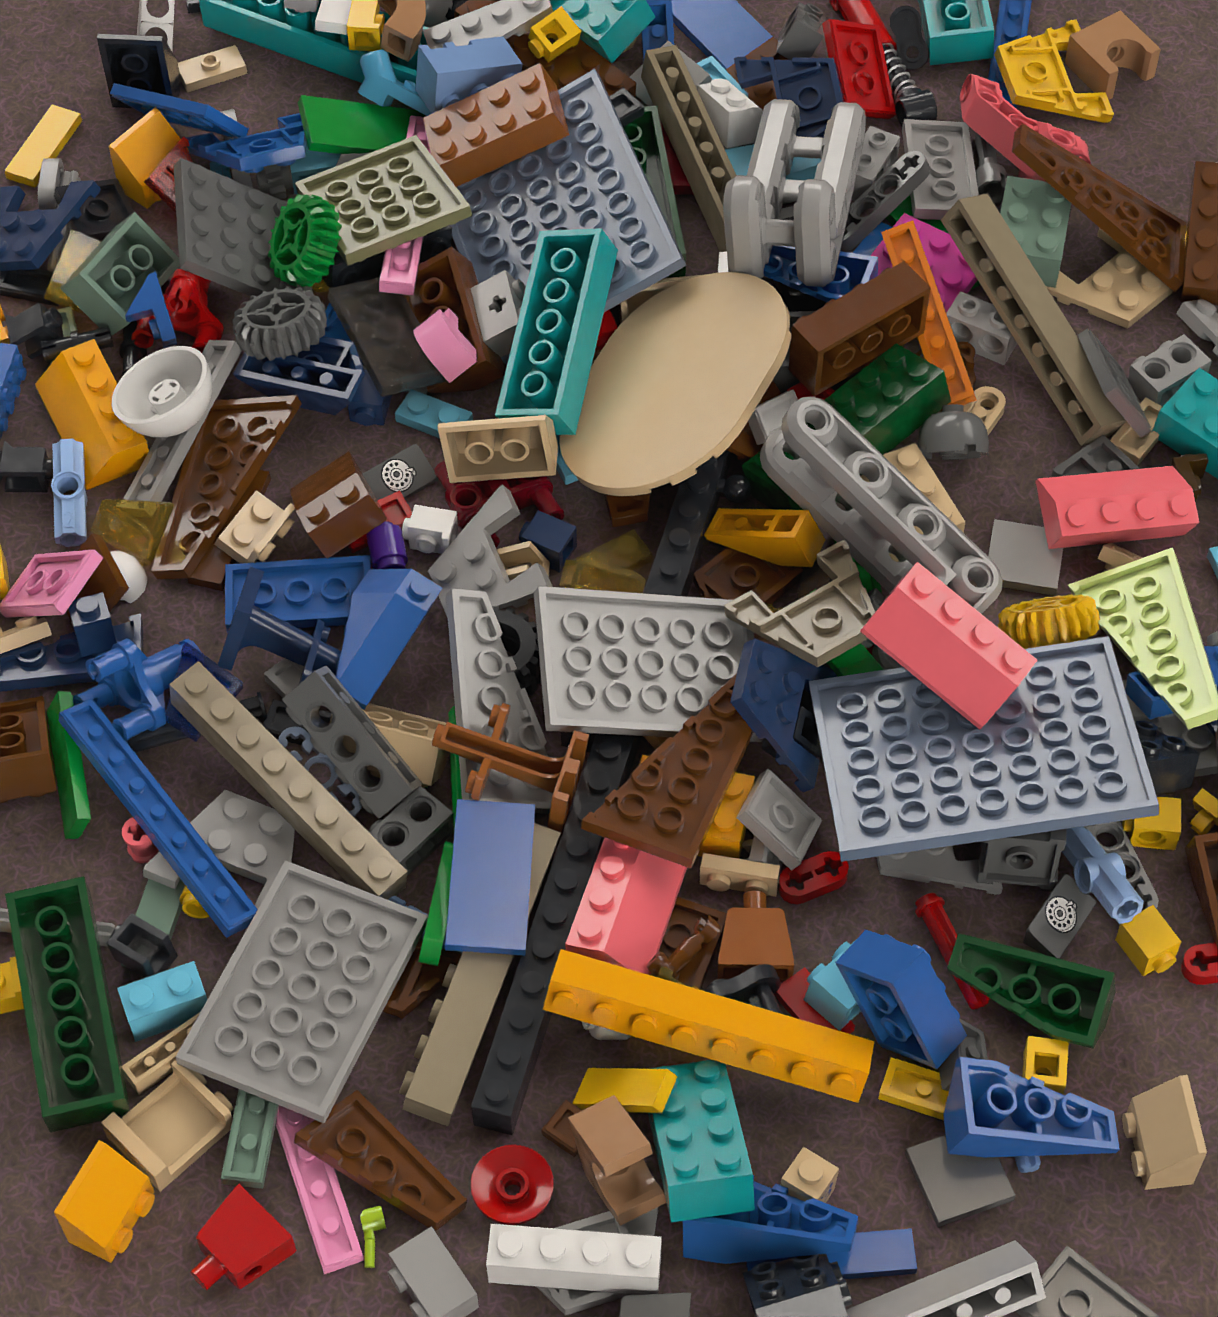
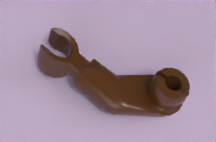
[647,915,721,980]

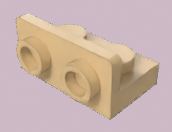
[214,490,295,564]

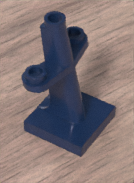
[217,567,341,685]

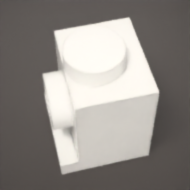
[402,505,458,554]

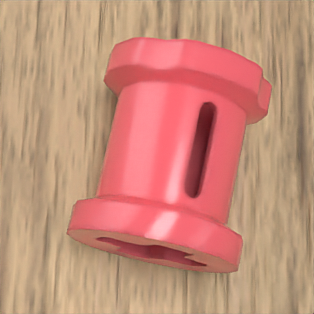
[122,817,159,863]

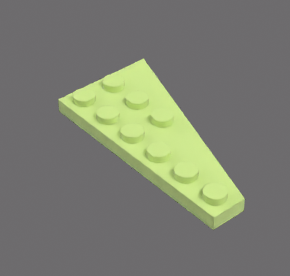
[1068,547,1218,730]

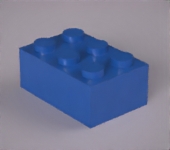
[835,930,967,1069]

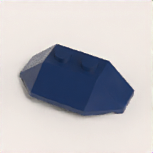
[233,336,365,415]

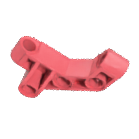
[960,74,1091,182]

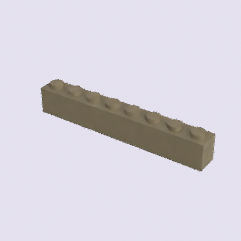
[641,45,737,252]
[941,193,1127,446]
[169,661,408,900]
[399,823,560,1126]

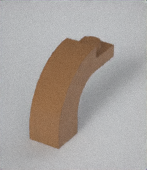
[378,0,426,62]

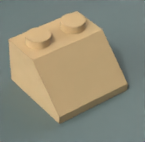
[1122,1075,1207,1190]

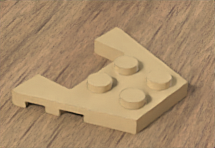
[1046,228,1173,329]

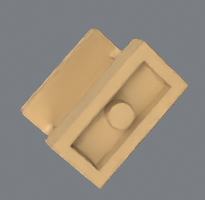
[101,1060,234,1192]

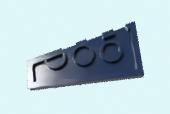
[0,613,143,692]

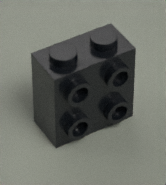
[1135,721,1200,794]
[742,1254,852,1317]

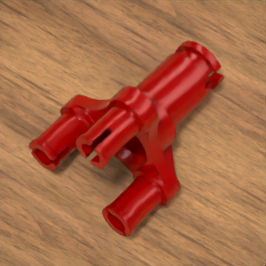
[132,269,224,353]

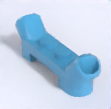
[358,50,431,116]

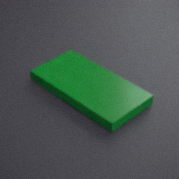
[298,95,425,154]

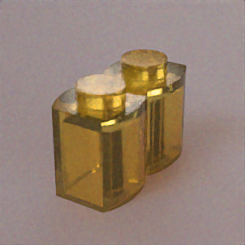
[559,558,646,593]

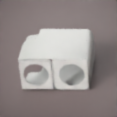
[137,0,175,52]

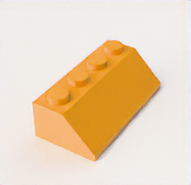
[35,339,149,490]

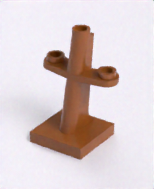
[432,703,589,835]

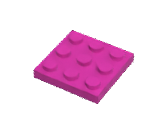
[870,213,978,313]

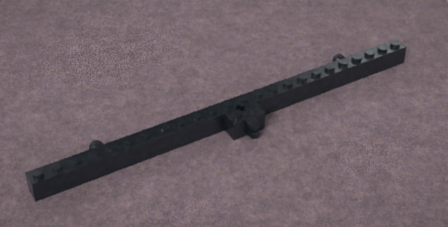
[471,450,751,1136]

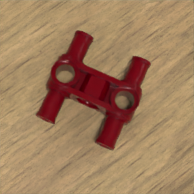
[434,461,564,548]

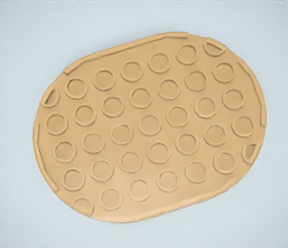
[559,272,791,496]

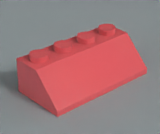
[1036,466,1199,549]
[860,562,1037,730]
[565,838,687,975]

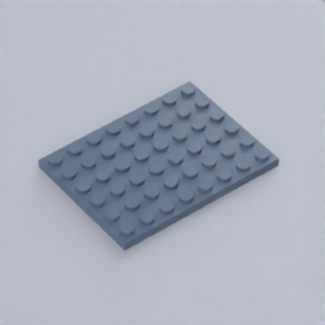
[450,69,687,366]
[809,636,1159,862]

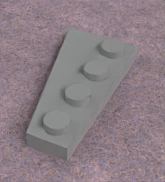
[423,0,554,49]

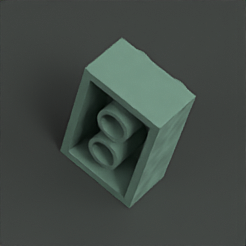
[1000,176,1071,288]
[60,212,179,335]

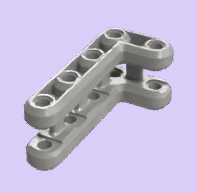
[723,99,866,287]
[760,397,1003,670]

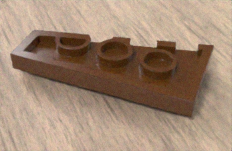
[294,1090,467,1231]

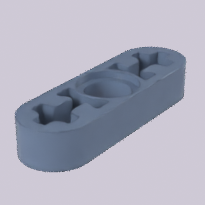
[278,727,362,817]

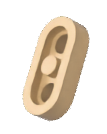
[964,386,1006,435]

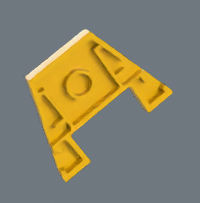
[994,20,1114,123]

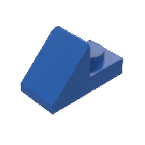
[640,0,674,63]
[125,272,177,348]

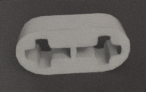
[38,158,64,210]

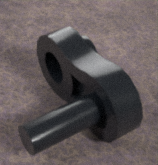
[890,5,929,70]
[705,964,782,1014]

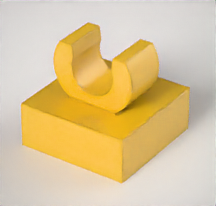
[1190,788,1218,835]

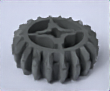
[232,286,327,361]

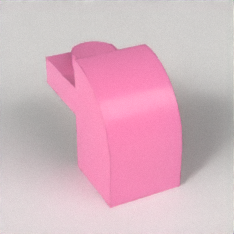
[413,308,477,383]

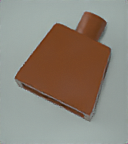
[717,890,794,982]

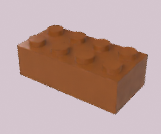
[423,63,569,187]

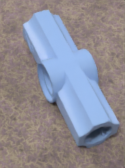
[51,438,88,547]
[1062,826,1144,924]

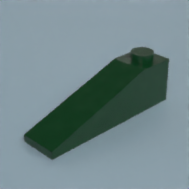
[947,933,1116,1049]

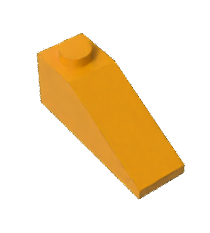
[704,508,826,567]

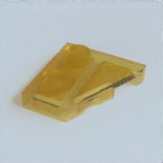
[90,498,174,566]

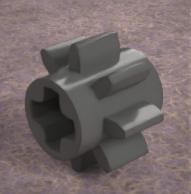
[255,164,293,199]

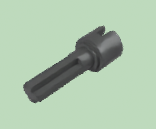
[975,132,1007,205]

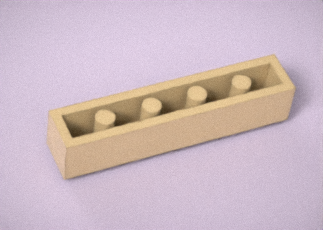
[121,1012,200,1095]

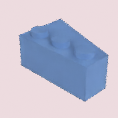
[415,36,522,114]

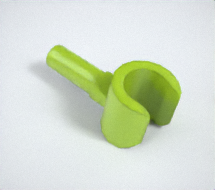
[360,1206,386,1268]

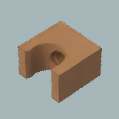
[1065,10,1161,100]
[568,1095,667,1226]

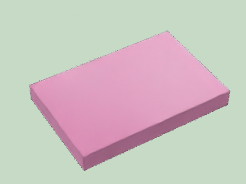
[0,550,103,618]

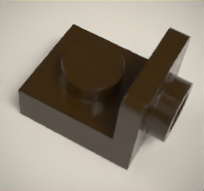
[1171,453,1209,502]

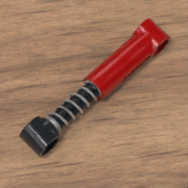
[829,0,937,126]

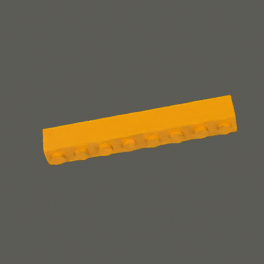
[543,949,875,1103]

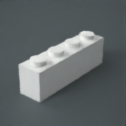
[486,1224,661,1295]

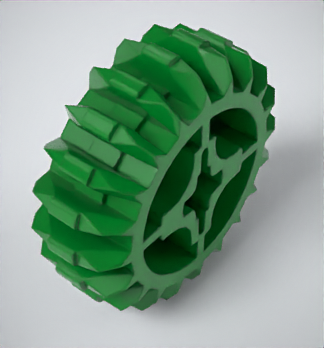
[268,194,342,287]

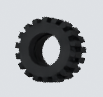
[450,606,542,695]

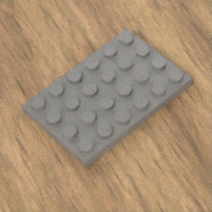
[534,586,764,742]
[176,860,428,1123]

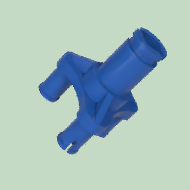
[73,638,205,741]

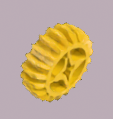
[998,594,1100,649]

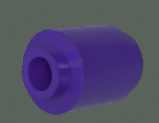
[366,521,408,569]

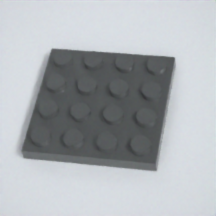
[174,158,297,296]

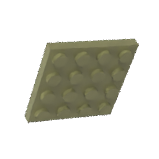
[295,135,472,265]

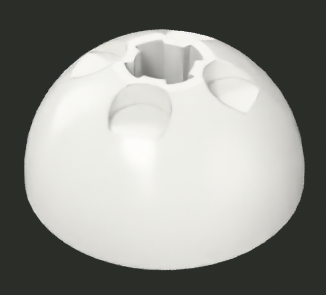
[112,346,212,438]

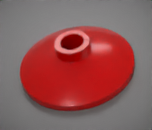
[471,1145,554,1225]

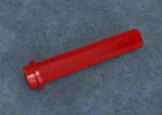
[915,893,990,1010]

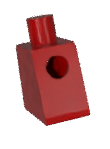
[190,1184,297,1291]

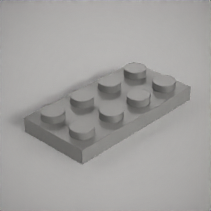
[902,119,979,220]

